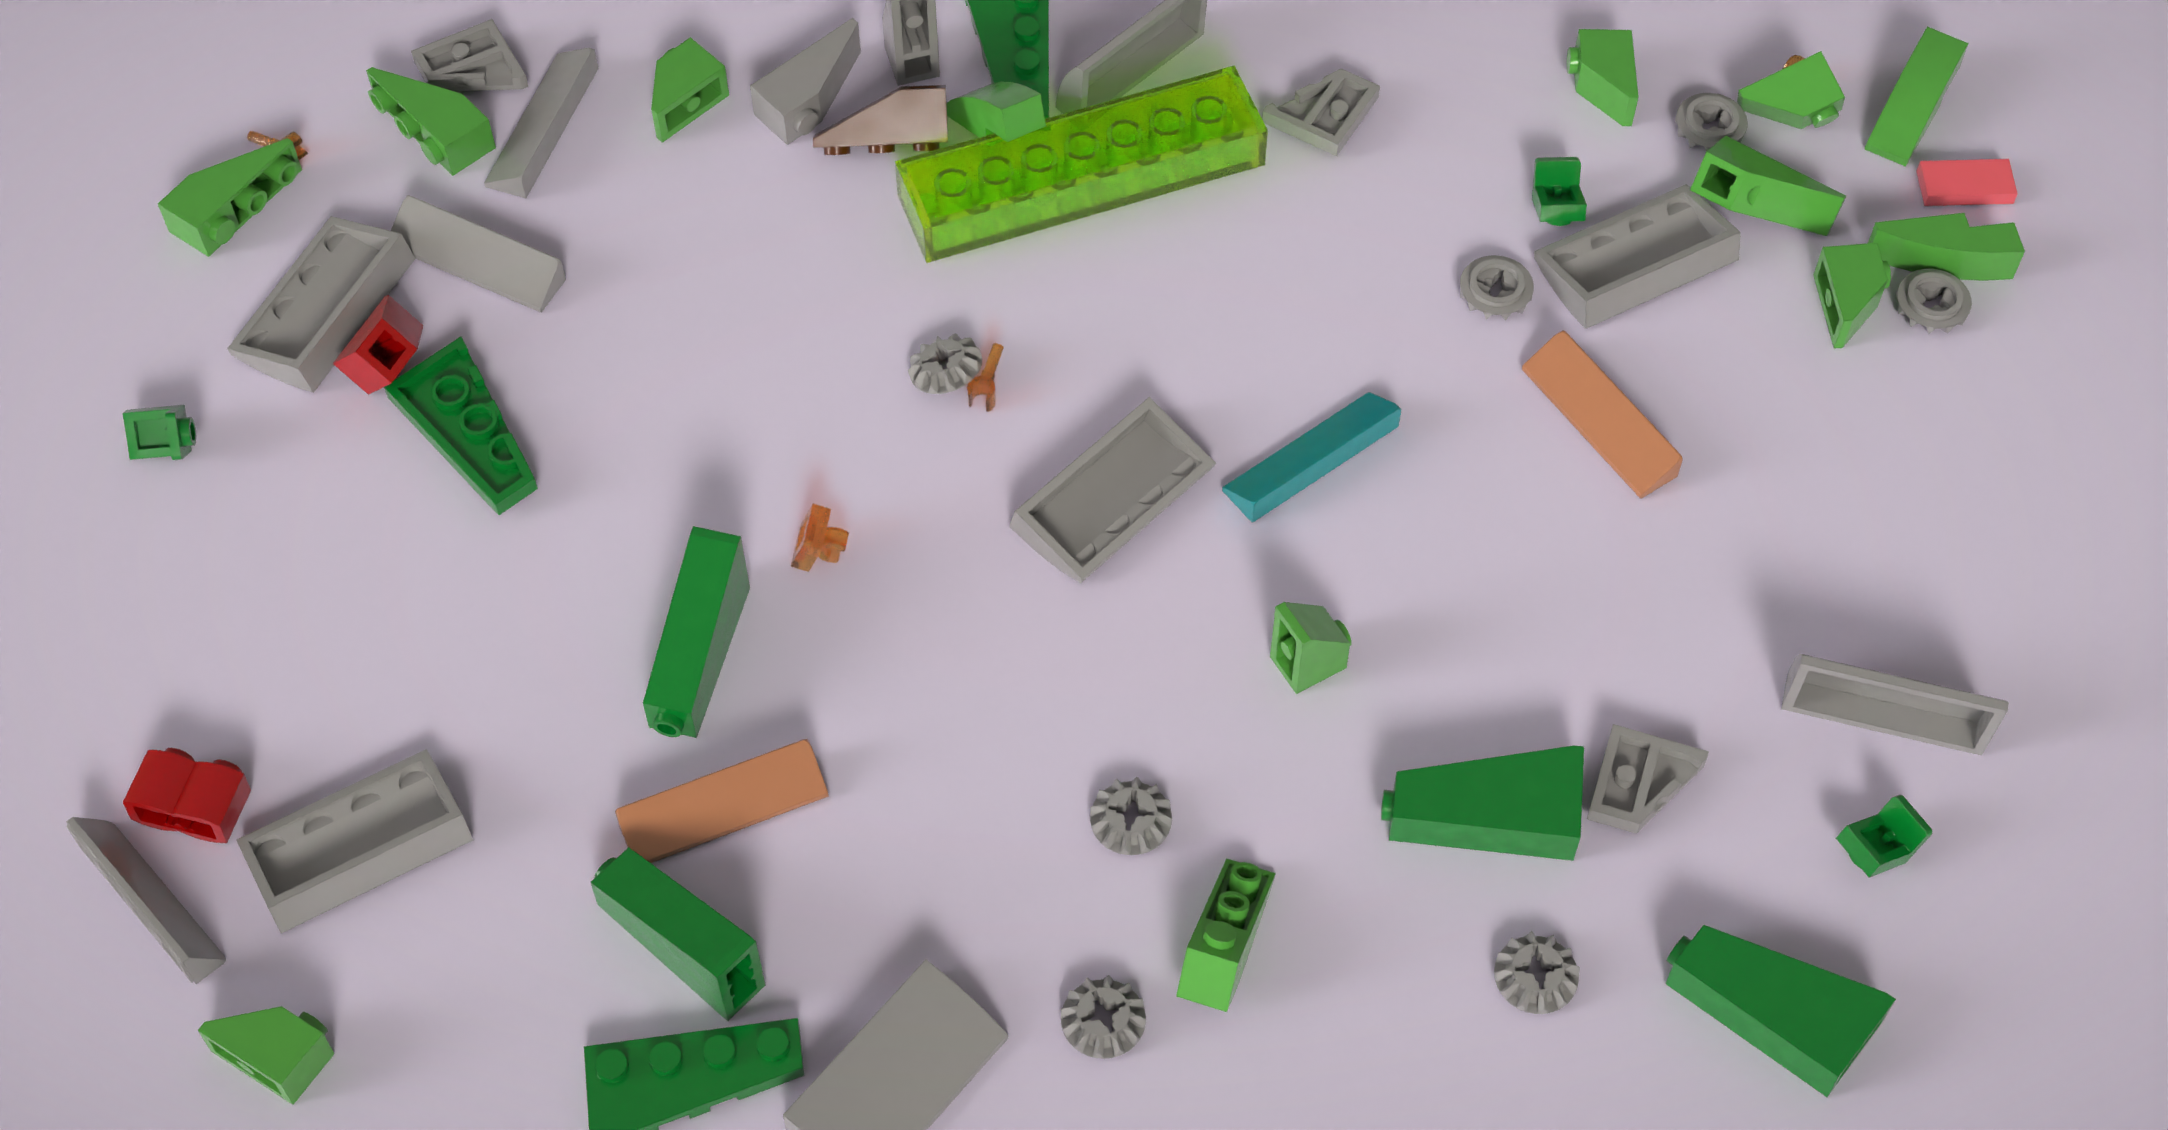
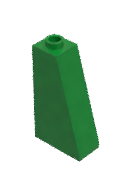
[643,526,750,738]
[1381,745,1584,861]
[590,847,766,1021]
[1666,925,1896,1097]

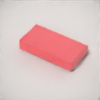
[1916,159,2018,206]

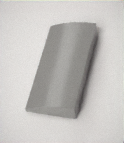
[1055,0,1207,128]
[1534,184,1741,329]
[227,216,416,393]
[1009,397,1216,583]
[1781,654,2009,756]
[236,749,473,933]
[783,960,1008,1130]

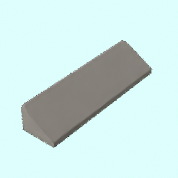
[484,48,598,198]
[391,195,566,313]
[66,817,226,984]

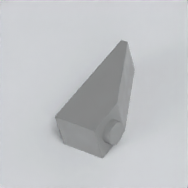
[882,0,940,86]
[750,18,861,145]

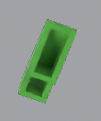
[1865,26,1969,167]
[947,81,1046,143]
[1868,213,2025,281]

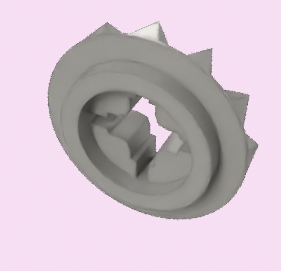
[1675,93,1748,151]
[1460,255,1534,321]
[1895,269,1972,334]
[908,333,983,394]
[1090,777,1172,855]
[1494,931,1580,1014]
[1061,975,1146,1059]

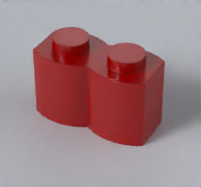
[123,748,251,843]

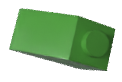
[1566,29,1639,126]
[651,37,729,143]
[1737,51,1845,129]
[1813,243,1891,349]
[1270,602,1351,694]
[198,1006,334,1105]

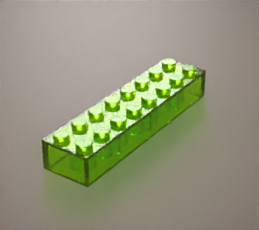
[895,65,1268,263]

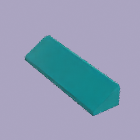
[1222,392,1401,523]

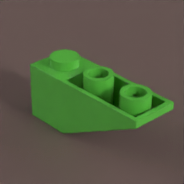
[366,67,496,176]
[1690,135,1846,236]
[158,138,302,257]
[1176,858,1276,1012]

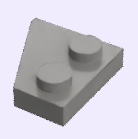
[411,19,528,91]
[1262,69,1380,156]
[1587,724,1709,834]

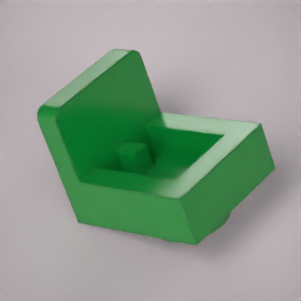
[1532,157,1587,226]
[123,405,196,460]
[1836,795,1932,878]

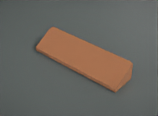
[1522,330,1683,499]
[615,739,829,863]

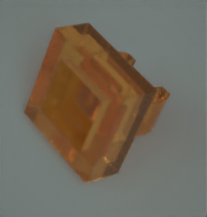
[791,503,849,572]

